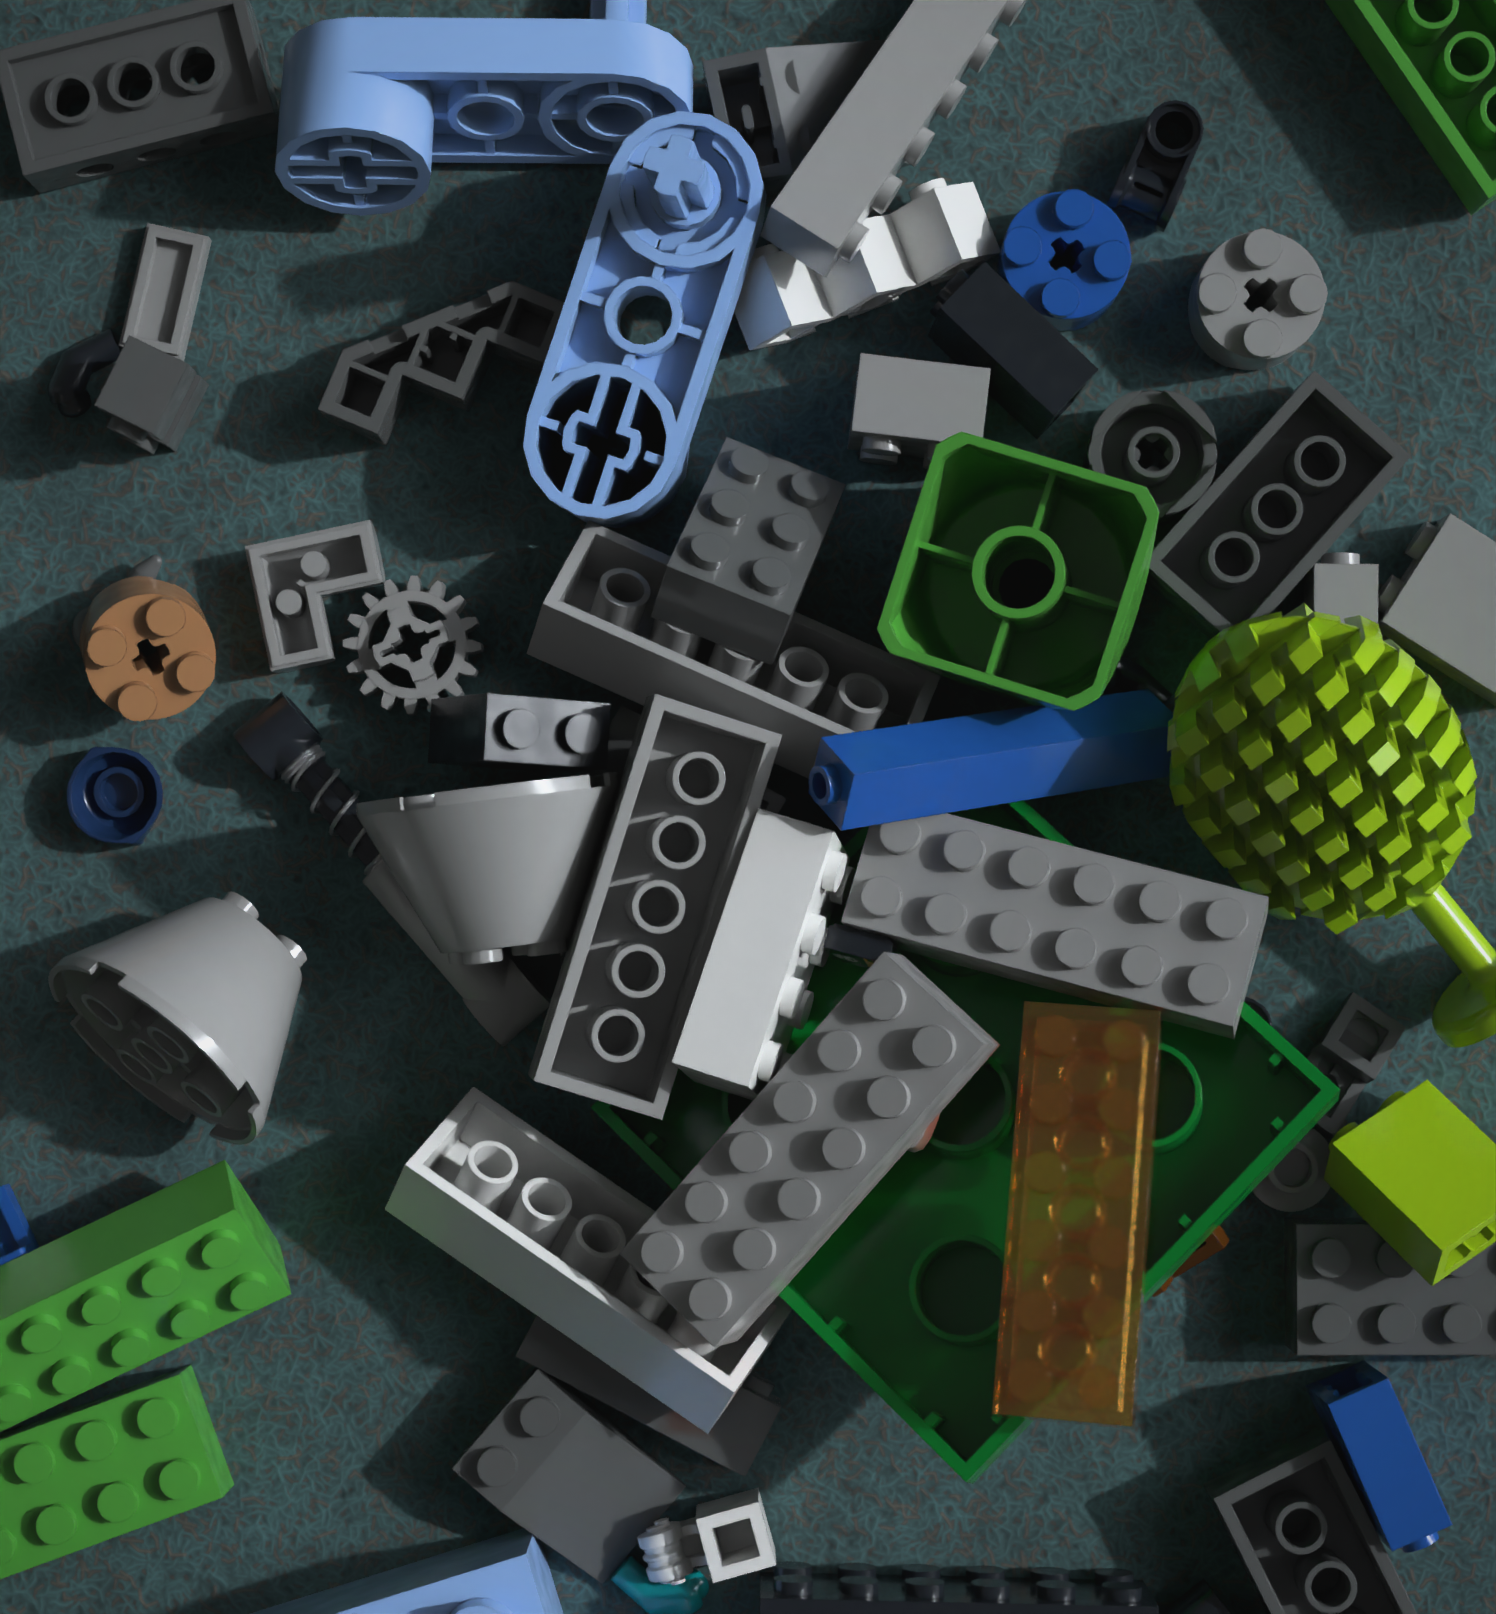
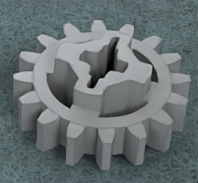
[343,576,484,716]

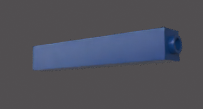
[808,689,1173,831]

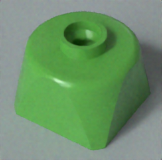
[877,431,1160,711]

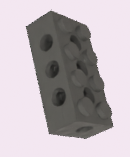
[0,0,279,193]

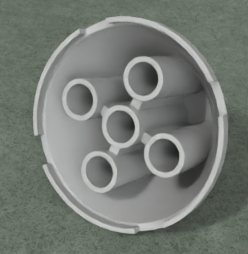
[356,772,619,965]
[48,891,307,1145]

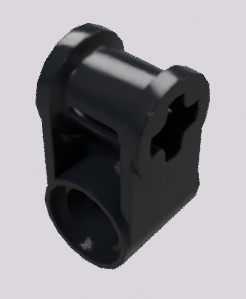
[1106,100,1204,232]

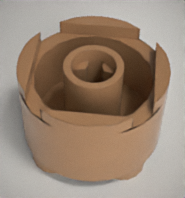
[79,576,216,722]

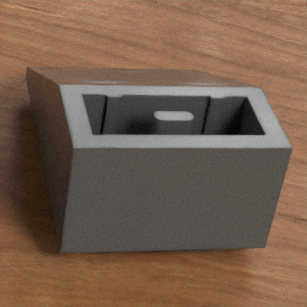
[703,40,911,201]

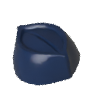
[67,746,163,846]

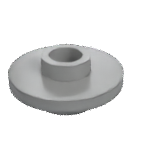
[1252,1128,1331,1212]

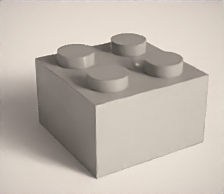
[848,353,991,469]

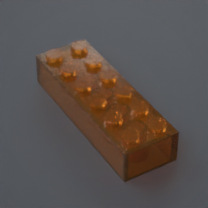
[992,1001,1163,1430]

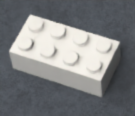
[672,808,855,1100]

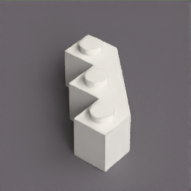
[734,178,1000,350]

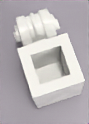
[637,1488,776,1585]

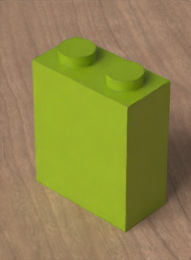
[1324,1080,1496,1286]

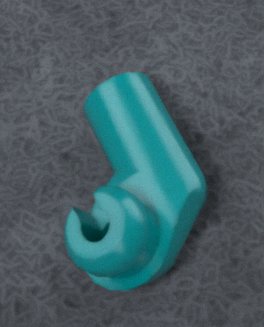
[610,1555,710,1614]

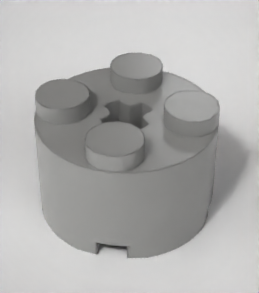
[1188,228,1328,370]

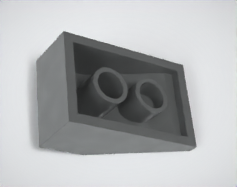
[452,1367,686,1584]

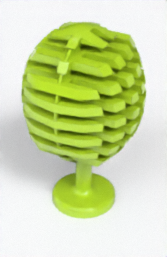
[1167,603,1496,1048]

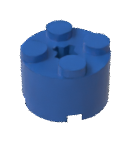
[997,189,1132,331]

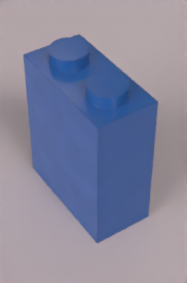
[1306,1360,1453,1553]

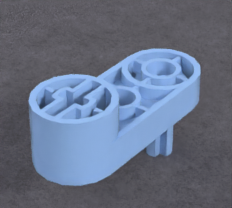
[275,0,693,216]
[523,111,767,528]

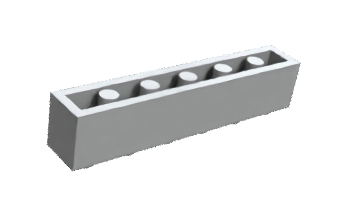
[760,0,1027,277]

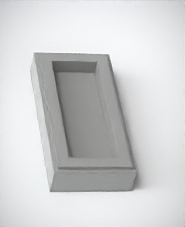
[119,223,212,361]

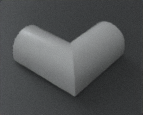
[245,520,385,673]

